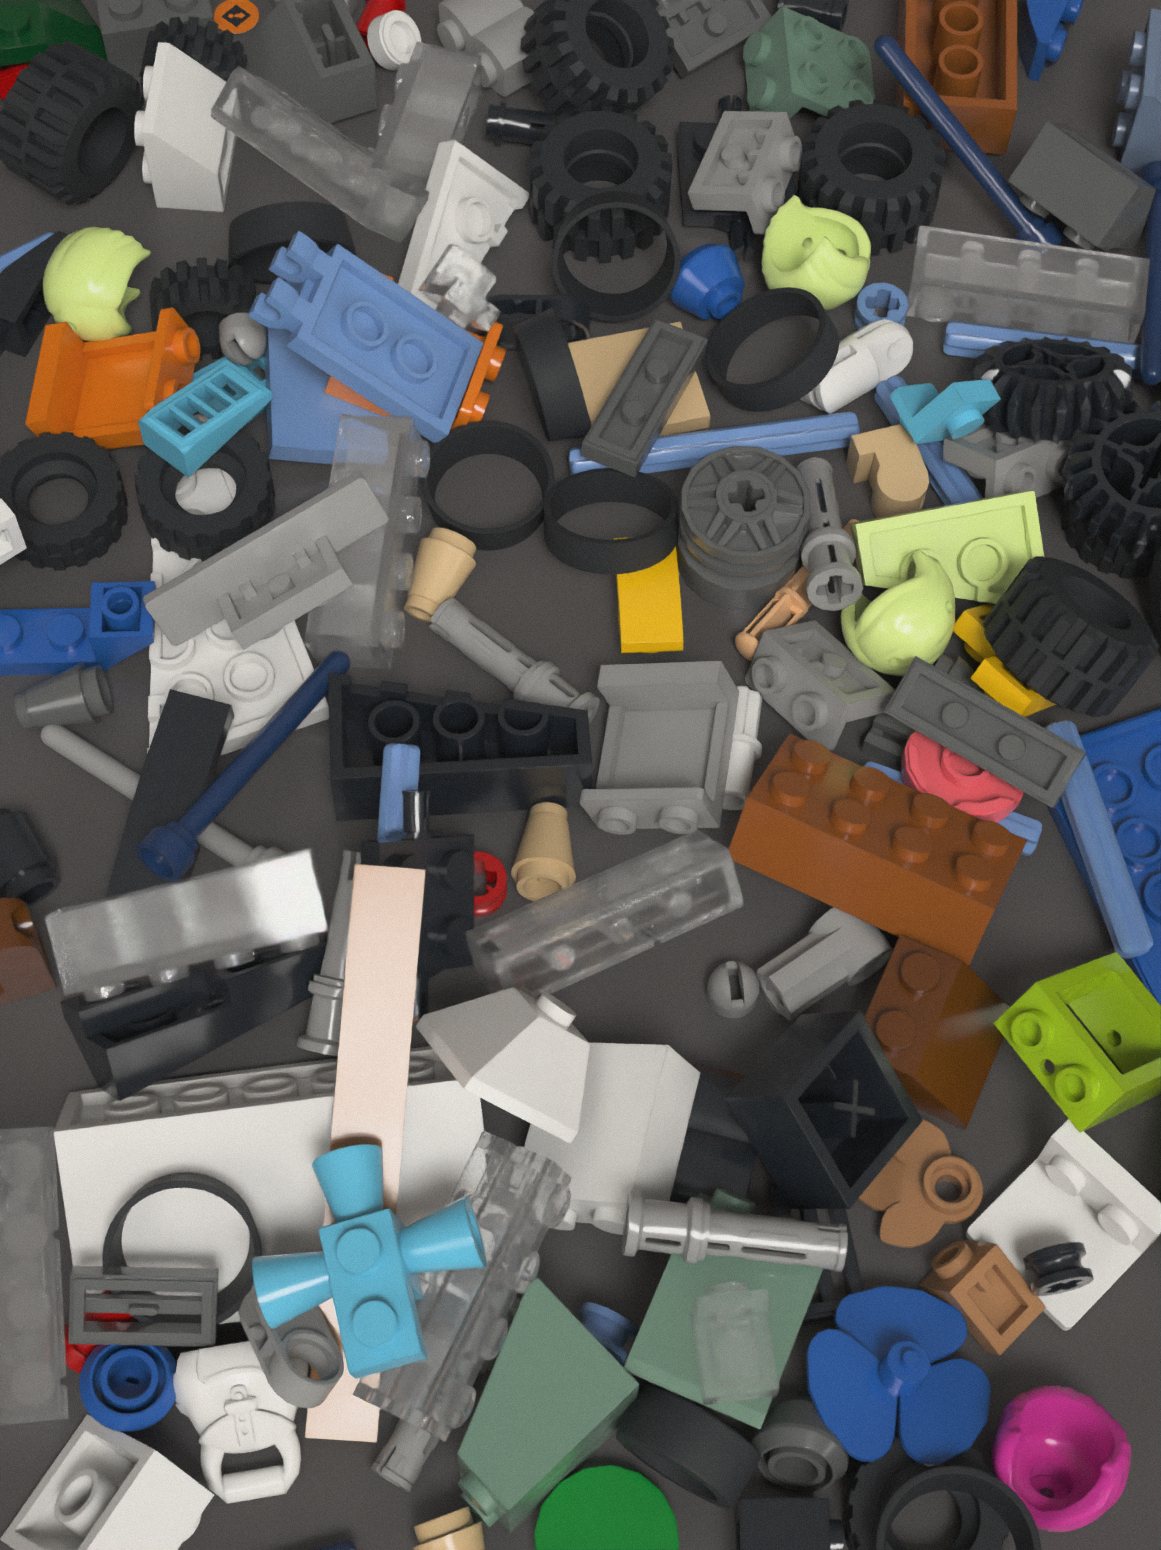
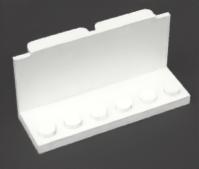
[54,1046,500,1324]

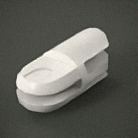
[800,319,913,414]

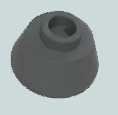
[751,1396,849,1492]

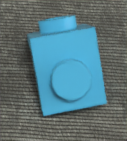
[890,379,1001,444]

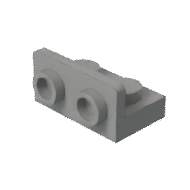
[688,111,802,234]
[943,424,1072,498]
[745,620,896,751]

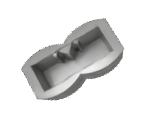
[437,0,534,97]

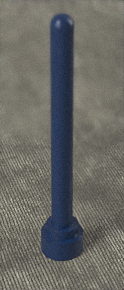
[874,35,1067,267]
[1138,160,1161,385]
[136,650,351,882]

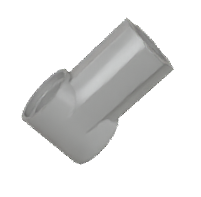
[756,907,894,1021]

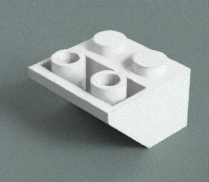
[134,42,239,212]

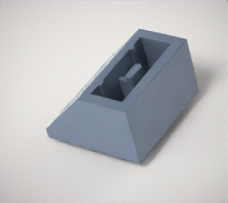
[1111,8,1161,173]

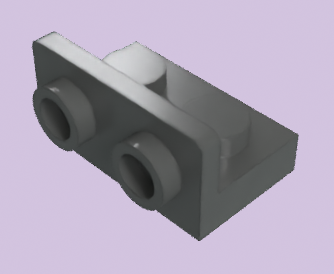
[656,0,771,78]

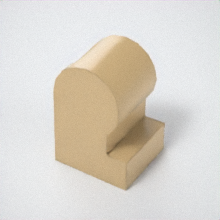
[846,424,929,518]

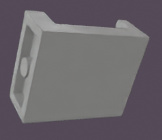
[580,661,739,835]

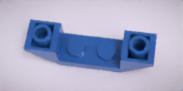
[0,581,156,676]

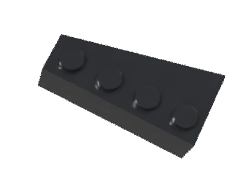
[328,673,592,821]

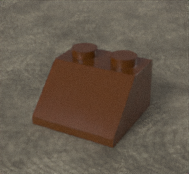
[864,934,1010,1130]

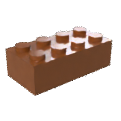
[896,0,1017,154]
[726,734,1027,966]

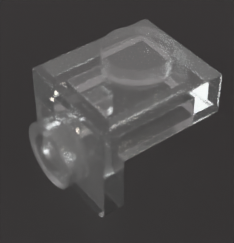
[418,244,501,331]

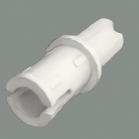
[723,686,762,810]

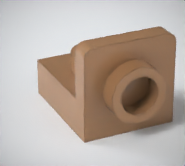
[919,1240,1046,1356]

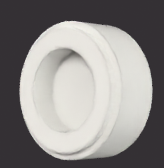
[367,10,422,70]

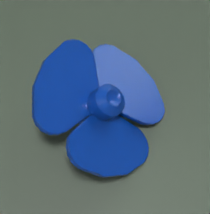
[806,1286,991,1466]

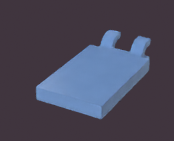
[247,231,484,443]
[264,277,391,469]

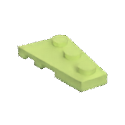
[850,490,1044,604]

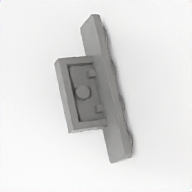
[143,472,389,650]

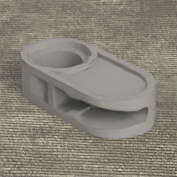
[239,1283,345,1408]

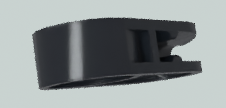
[475,295,591,351]

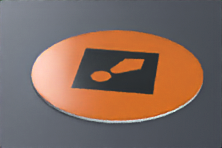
[213,0,259,34]

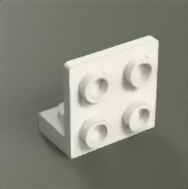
[966,1119,1161,1331]

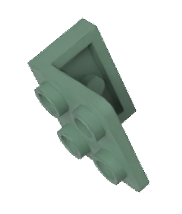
[743,6,875,119]

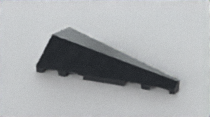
[60,932,328,1101]

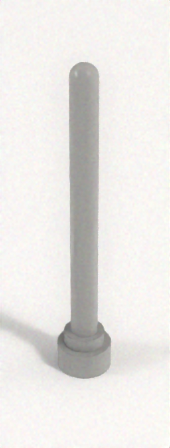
[40,725,299,904]

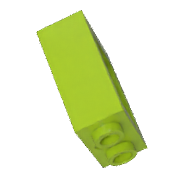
[994,952,1161,1133]

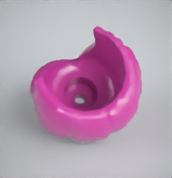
[991,1385,1131,1532]

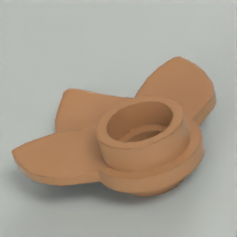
[858,1119,983,1248]

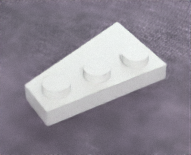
[398,140,529,321]

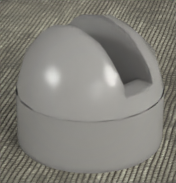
[219,312,267,366]
[706,961,760,1018]

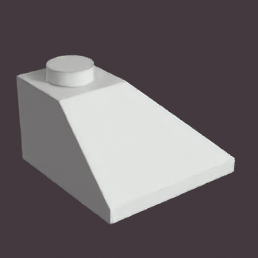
[415,987,590,1143]
[0,1415,214,1550]

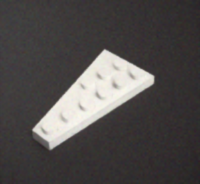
[147,413,329,756]

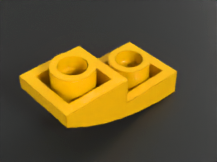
[614,537,684,653]

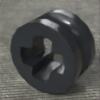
[1023,1242,1094,1296]

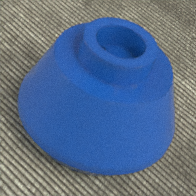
[669,244,745,320]
[79,1345,177,1432]

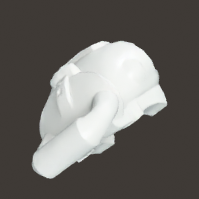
[173,1341,309,1504]

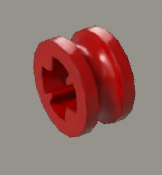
[474,851,507,917]

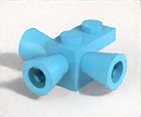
[252,1144,487,1379]

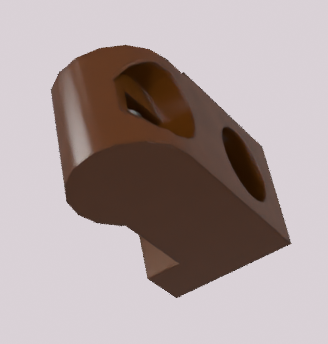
[0,898,57,1006]

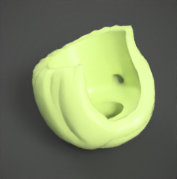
[761,195,871,311]
[43,227,151,341]
[841,551,956,676]

